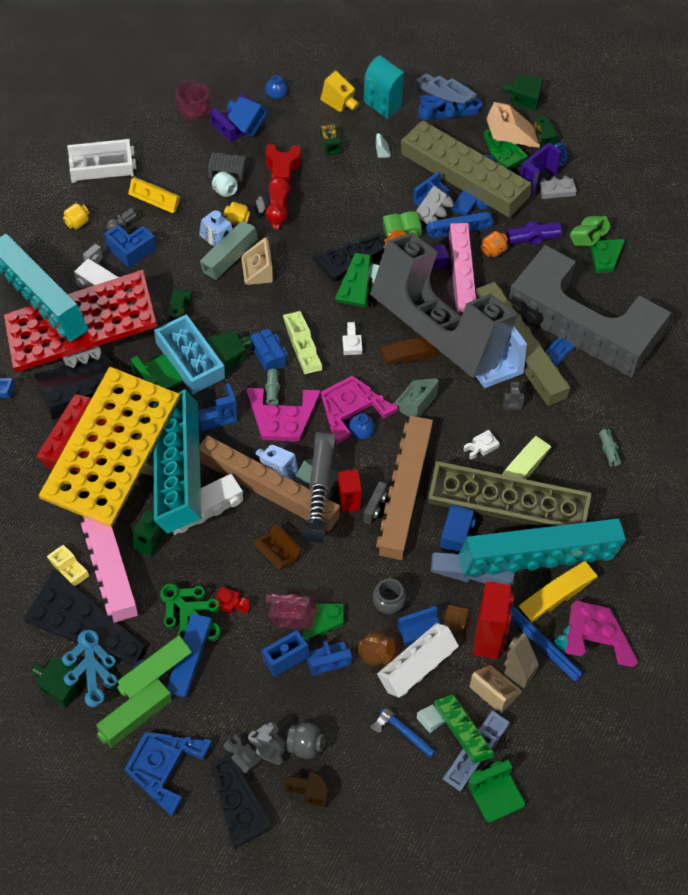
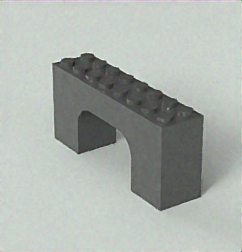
[370,233,518,378]
[509,245,671,377]

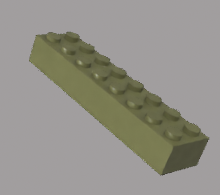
[401,120,531,218]
[428,461,592,528]

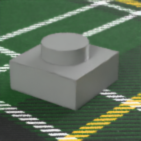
[83,244,102,264]

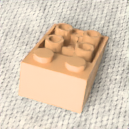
[487,102,540,148]

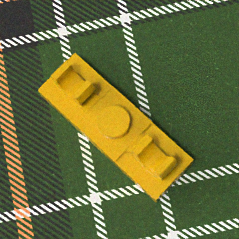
[128,177,180,213]

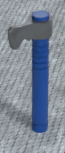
[370,708,436,758]

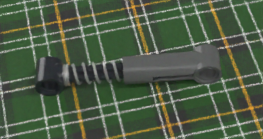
[303,432,335,543]

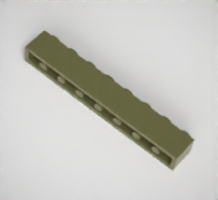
[475,282,570,406]

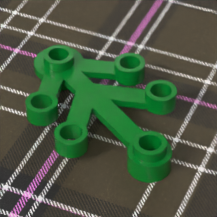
[160,584,221,641]

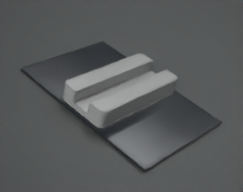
[255,191,269,219]

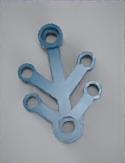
[62,630,117,707]

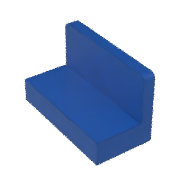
[397,606,440,646]

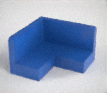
[104,225,156,268]
[198,384,237,432]

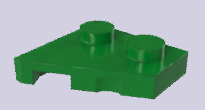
[302,604,343,642]

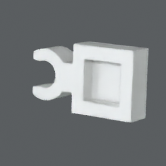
[464,430,500,459]

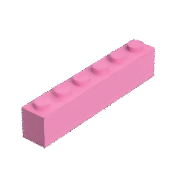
[449,223,476,316]
[81,516,138,622]

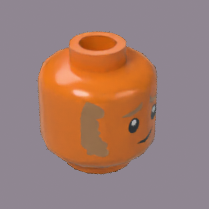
[481,231,508,258]

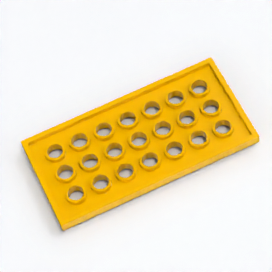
[39,367,180,528]

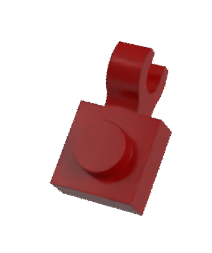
[213,587,251,614]

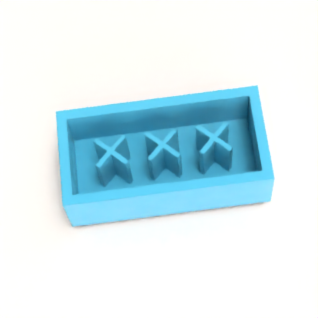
[154,314,225,395]

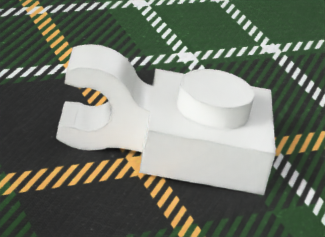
[342,322,362,355]

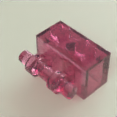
[265,593,318,630]

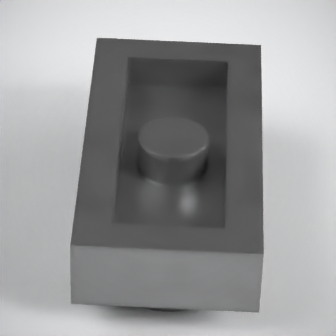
[363,481,388,525]

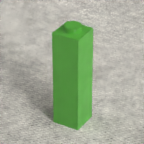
[117,634,192,698]
[96,678,172,748]

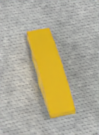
[519,561,598,623]

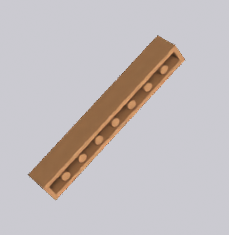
[376,416,433,560]
[199,435,340,532]

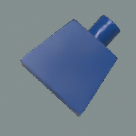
[227,97,269,138]

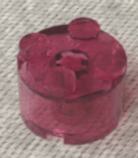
[175,80,210,121]

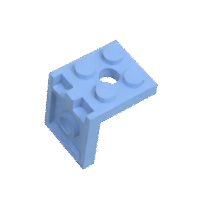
[476,326,527,388]

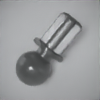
[107,208,137,231]

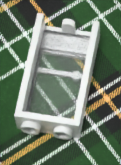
[67,139,136,183]

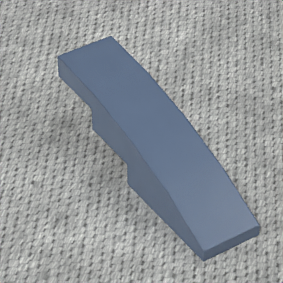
[415,73,477,103]
[431,553,514,585]
[443,711,510,792]

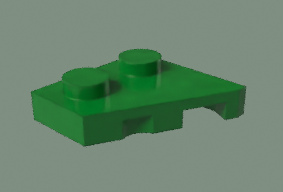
[590,239,624,273]

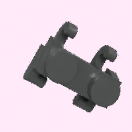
[248,722,286,765]

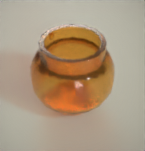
[358,632,396,667]

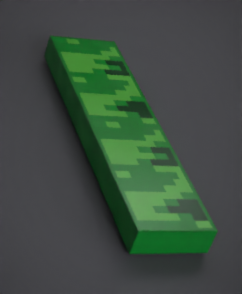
[434,694,494,764]

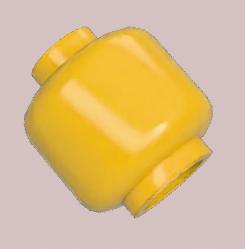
[223,202,250,226]
[63,203,90,230]

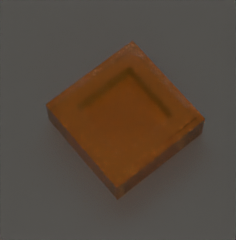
[444,605,468,630]

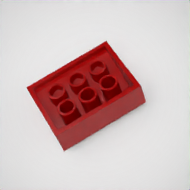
[36,394,129,480]

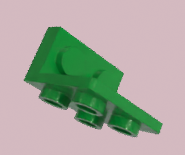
[131,354,183,389]

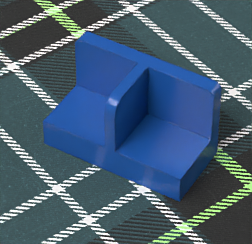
[413,172,450,207]
[306,641,352,676]

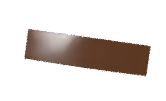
[380,337,443,366]

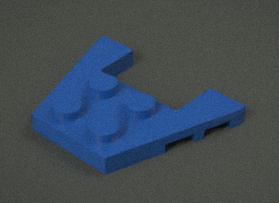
[124,732,212,817]

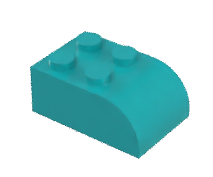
[364,55,404,119]

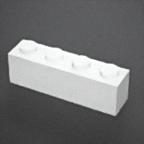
[74,259,136,309]
[172,474,243,535]
[377,623,459,698]

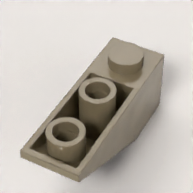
[504,633,539,688]

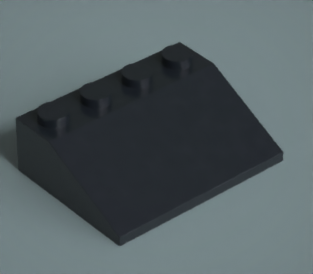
[34,352,123,420]

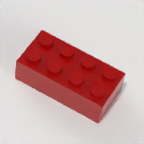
[473,582,514,659]

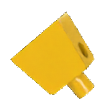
[320,71,359,112]

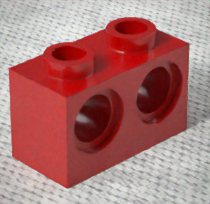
[337,470,362,512]

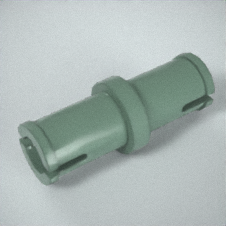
[265,369,280,405]
[599,429,621,467]

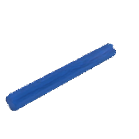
[510,605,583,681]

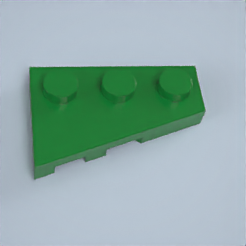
[483,129,528,170]
[335,253,373,308]

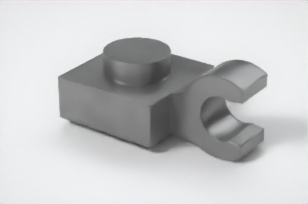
[503,382,524,410]

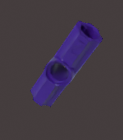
[506,221,562,245]

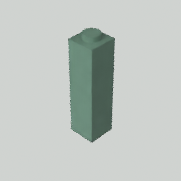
[200,221,258,280]

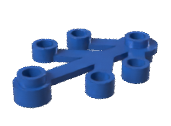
[420,83,467,118]

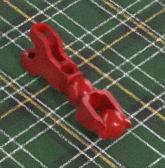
[265,144,300,229]

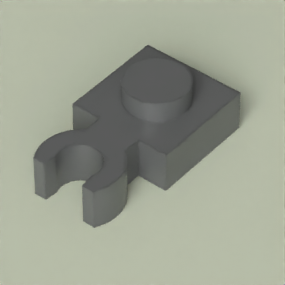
[223,735,262,774]

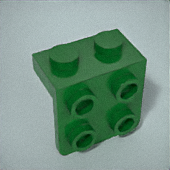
[468,760,525,823]

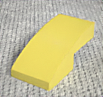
[47,545,89,587]

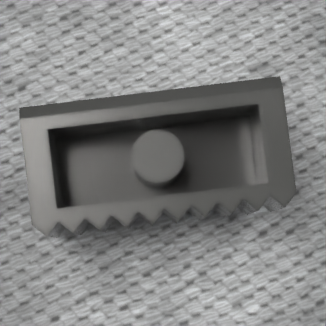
[208,152,246,182]

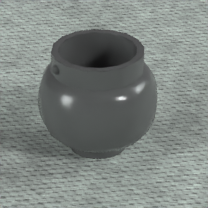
[372,578,406,615]
[287,723,325,759]

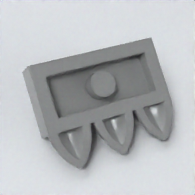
[538,175,576,199]
[416,186,453,224]
[62,346,101,368]

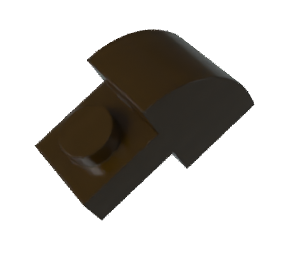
[285,772,327,808]

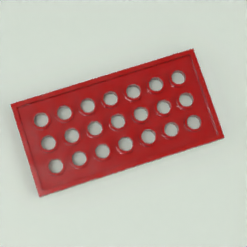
[4,270,158,373]

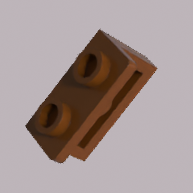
[254,524,302,570]

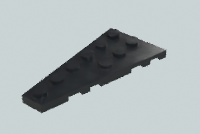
[24,569,145,666]

